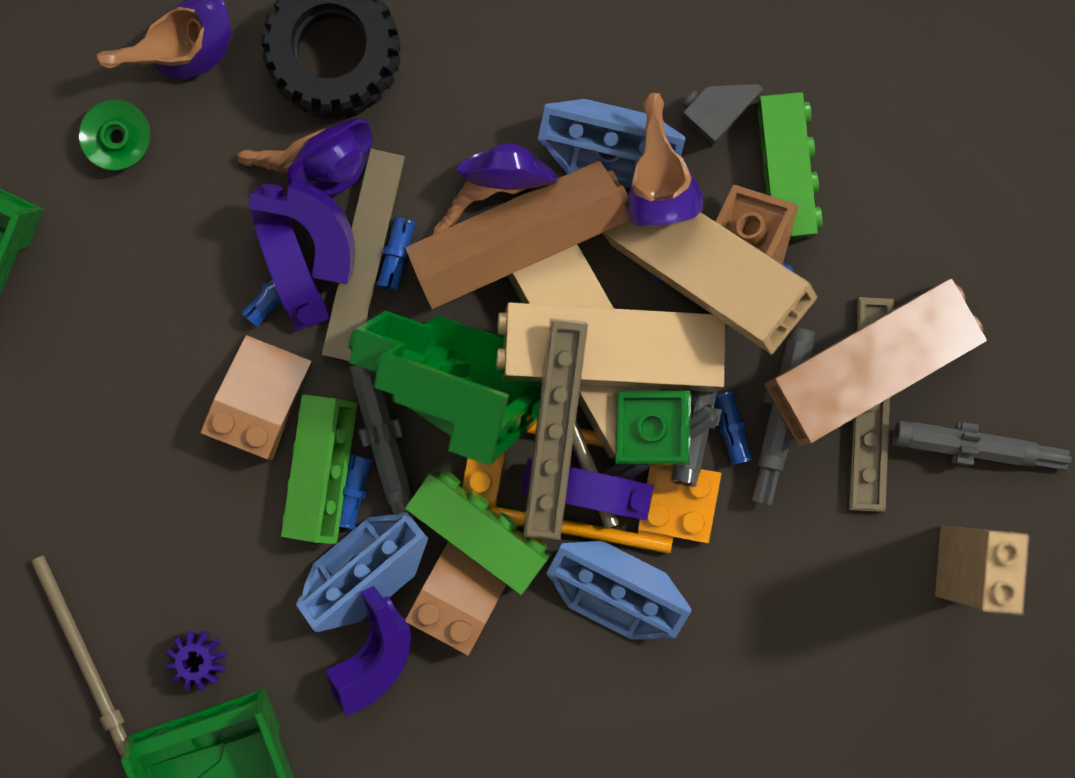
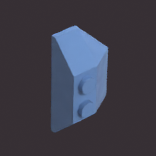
[538,99,686,188]
[296,512,428,632]
[546,541,692,640]

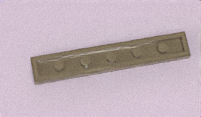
[322,148,406,361]
[848,297,894,512]
[523,318,588,540]

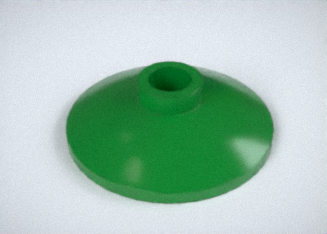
[79,100,151,171]

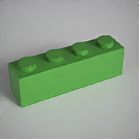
[756,92,823,240]
[281,394,358,544]
[405,470,552,595]

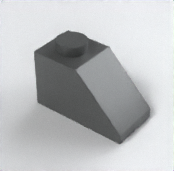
[681,84,763,147]

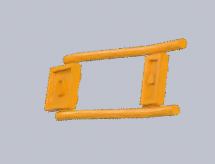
[462,423,722,554]

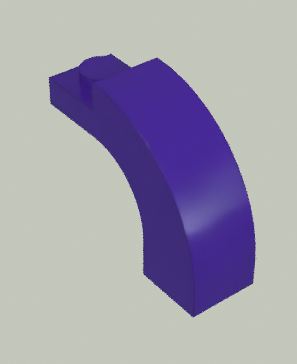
[248,180,355,284]
[251,210,330,331]
[521,458,654,521]
[325,586,411,717]

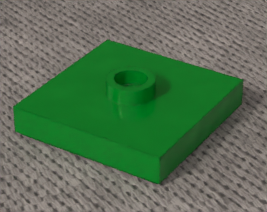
[615,391,691,465]

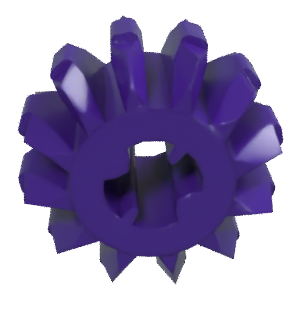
[165,630,227,691]

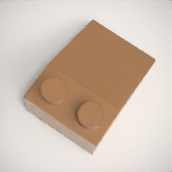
[715,184,799,265]
[201,335,312,460]
[405,541,506,656]

